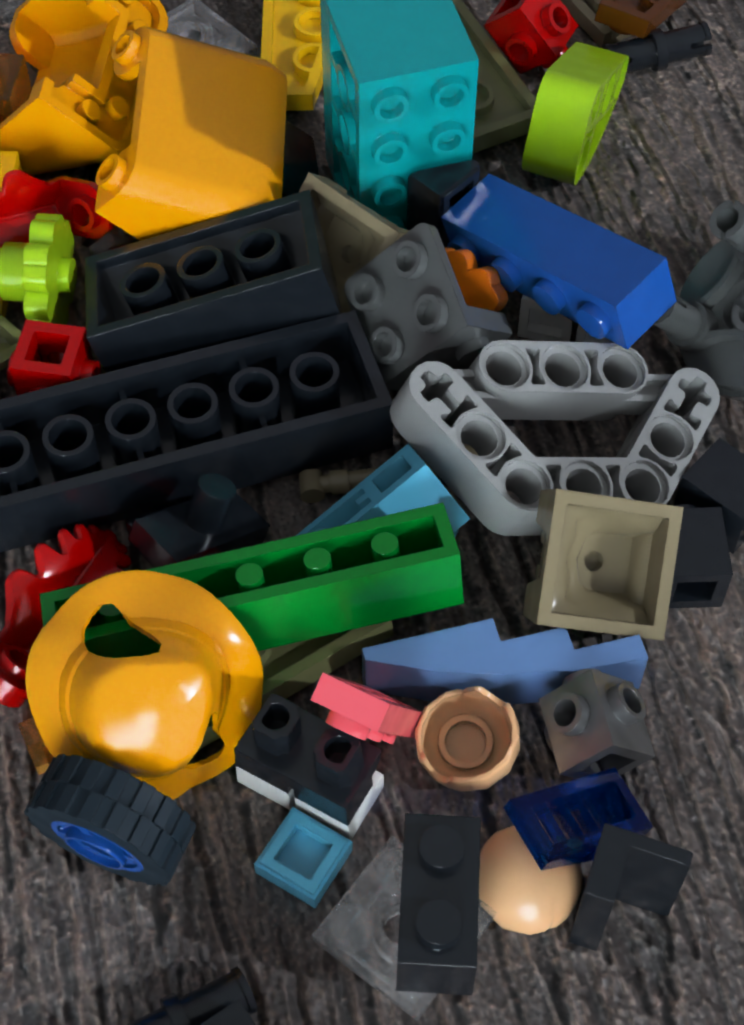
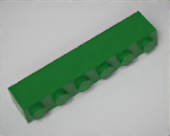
[40,503,464,658]

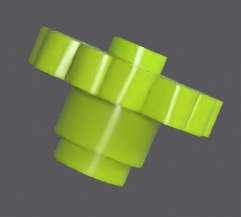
[0,213,77,325]

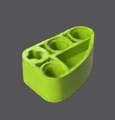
[522,41,629,186]

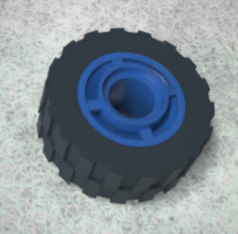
[24,754,196,886]

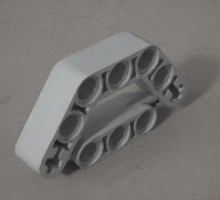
[389,340,720,536]

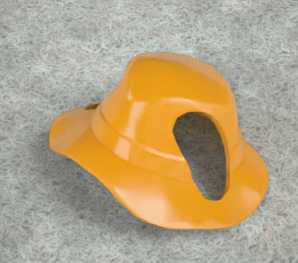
[25,570,264,800]

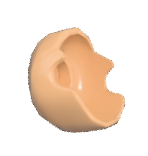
[414,686,520,792]
[479,822,583,935]

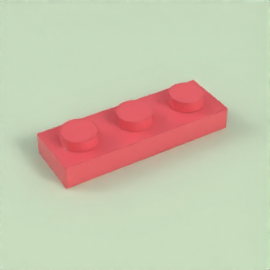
[310,673,422,745]

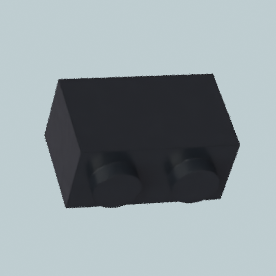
[396,813,481,995]

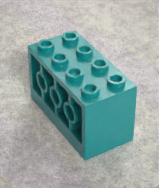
[320,0,479,229]

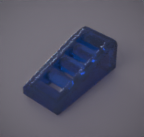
[503,767,653,870]

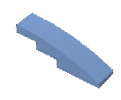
[362,618,648,704]

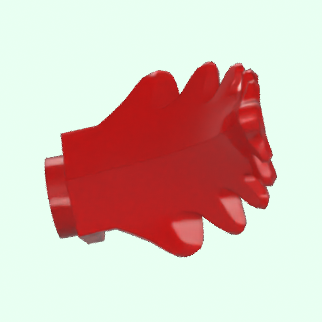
[0,170,115,247]
[0,524,132,708]

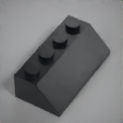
[85,190,342,373]

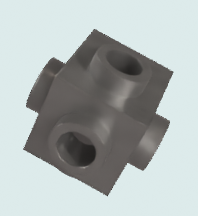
[539,669,655,785]

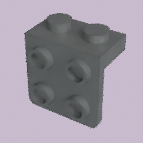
[344,223,513,391]

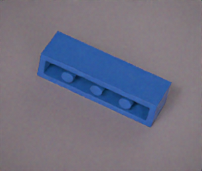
[441,173,677,350]

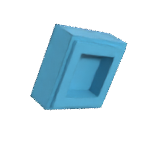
[254,807,353,908]

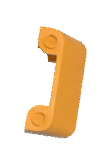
[0,0,168,176]
[95,26,288,241]

